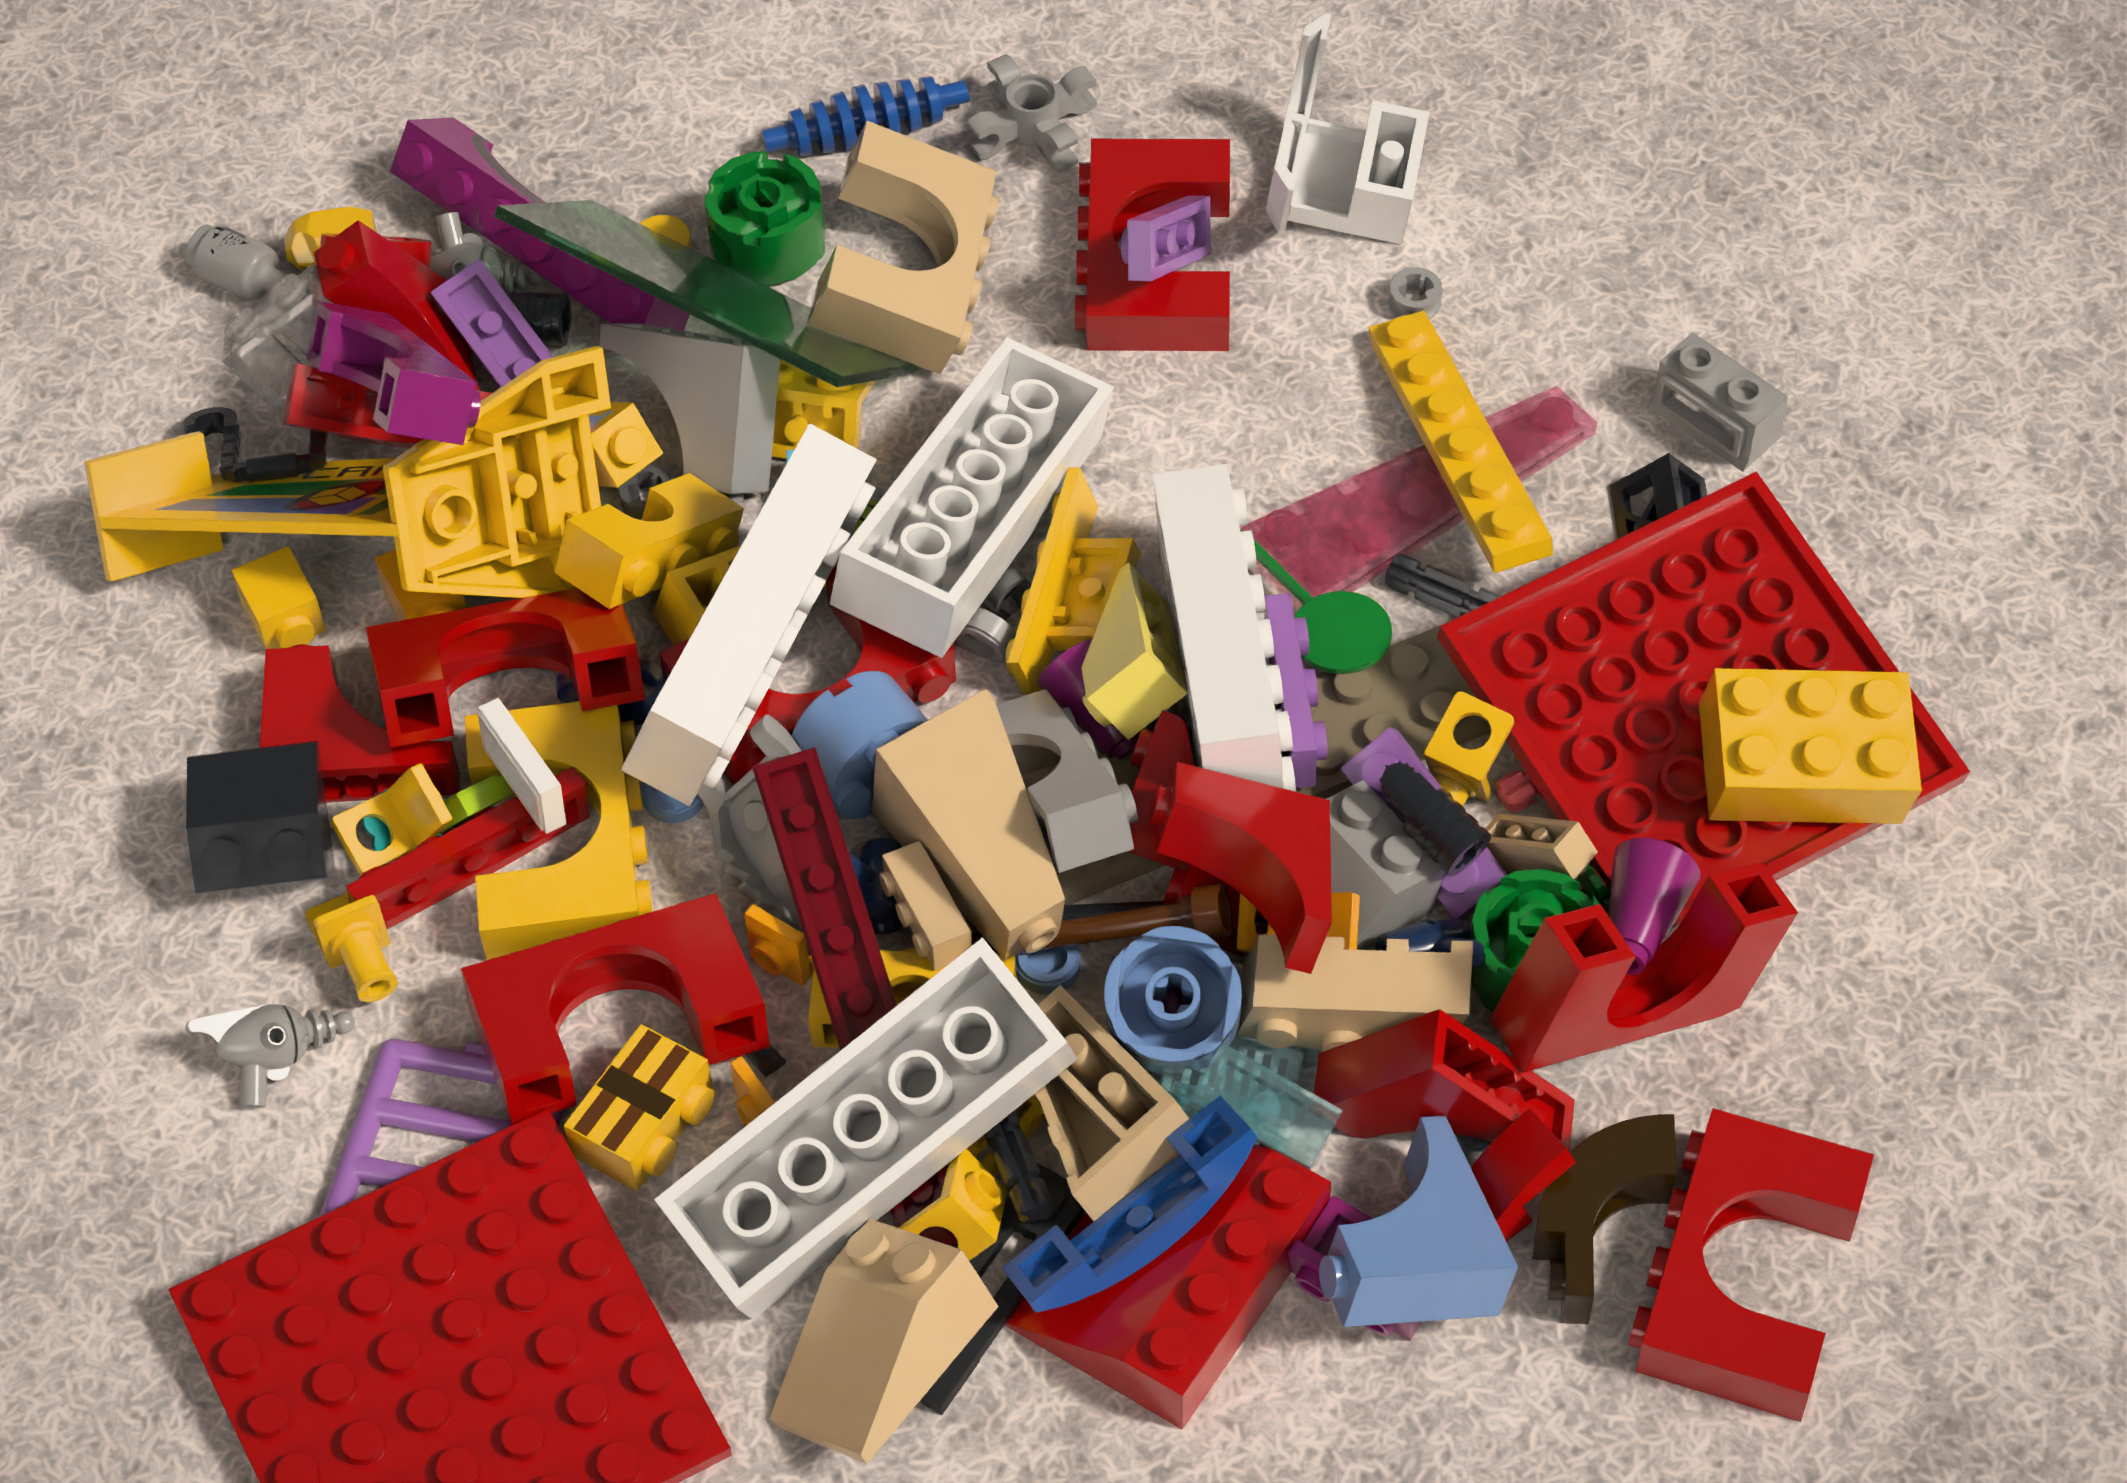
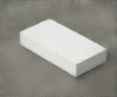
[477,697,566,834]

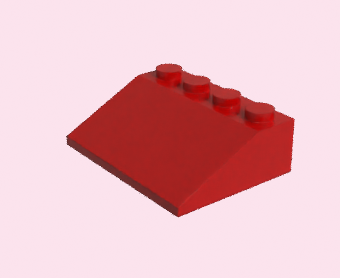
[1006,1144,1331,1430]

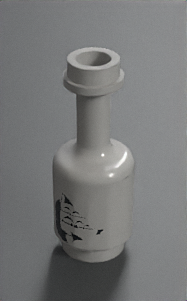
[185,224,332,319]

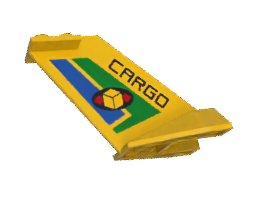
[84,346,611,598]

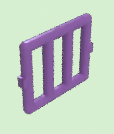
[319,1038,564,1217]

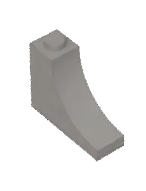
[599,323,781,503]

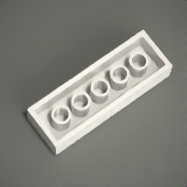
[830,337,1114,658]
[621,423,877,807]
[1152,464,1296,792]
[654,937,1078,1319]

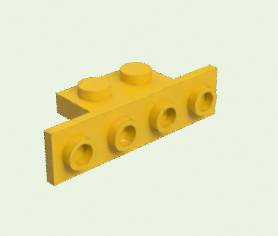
[1006,467,1141,695]

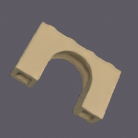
[807,121,999,375]

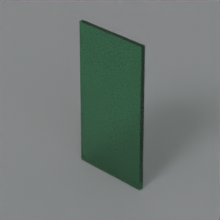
[494,200,919,388]

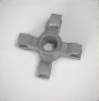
[967,54,1097,173]

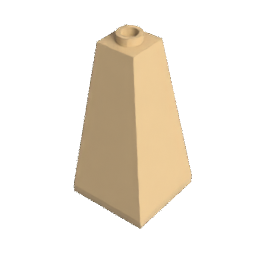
[872,688,1065,960]

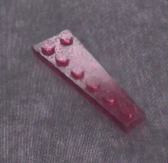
[1240,386,1597,598]

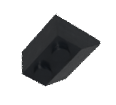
[186,740,334,893]

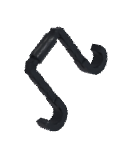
[183,407,328,483]

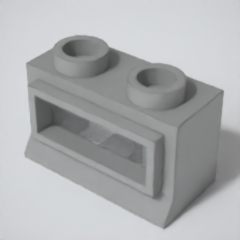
[1649,332,1788,472]

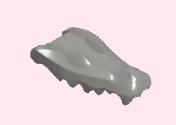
[697,714,810,956]

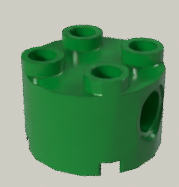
[704,151,825,289]
[1470,869,1599,1012]

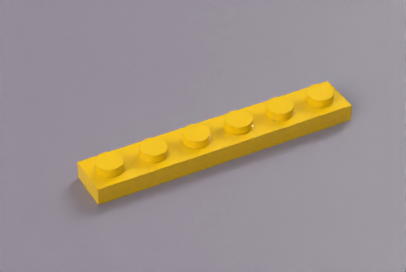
[1368,310,1553,573]

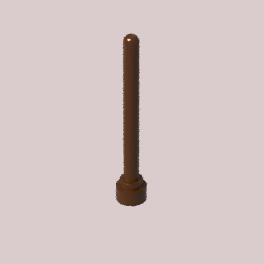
[971,883,1233,955]

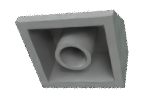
[1327,780,1445,950]

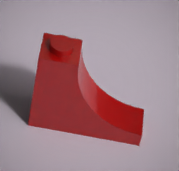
[313,220,480,391]
[260,644,460,803]
[1148,762,1332,974]
[1311,1009,1575,1152]

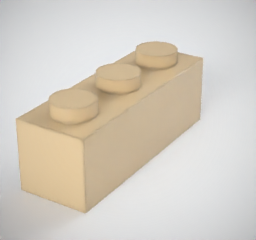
[1485,814,1598,879]
[879,841,972,971]

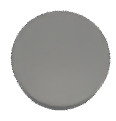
[956,608,1016,663]

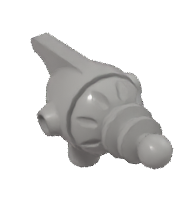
[430,212,547,291]
[185,1004,355,1107]

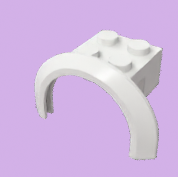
[1266,13,1429,244]

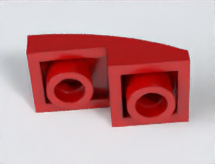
[1471,1108,1577,1243]

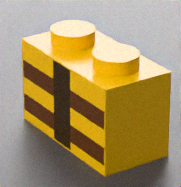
[563,1024,715,1192]

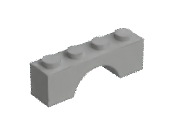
[996,689,1138,873]

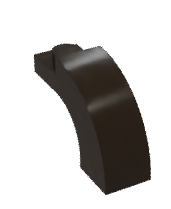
[1532,1114,1676,1325]

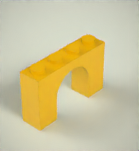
[464,701,654,960]

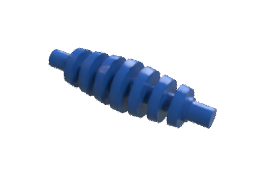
[761,76,970,156]

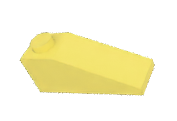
[1081,562,1188,740]

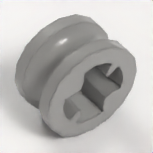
[1388,267,1443,319]

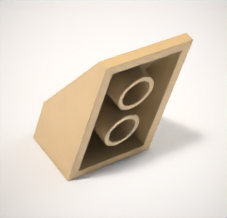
[770,1218,998,1464]

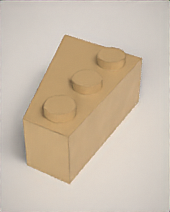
[1237,935,1473,1052]
[1034,985,1189,1221]

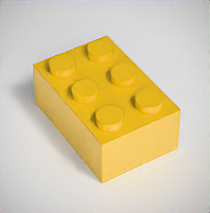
[1699,668,1922,824]

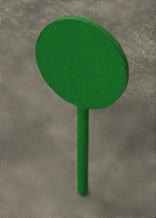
[1240,529,1392,674]

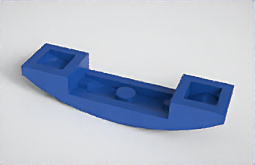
[1001,1095,1258,1313]

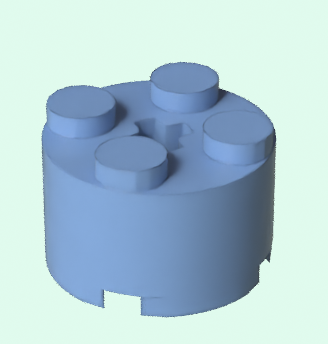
[792,671,928,819]
[1104,926,1242,1075]

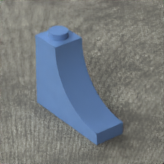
[1319,1116,1518,1327]

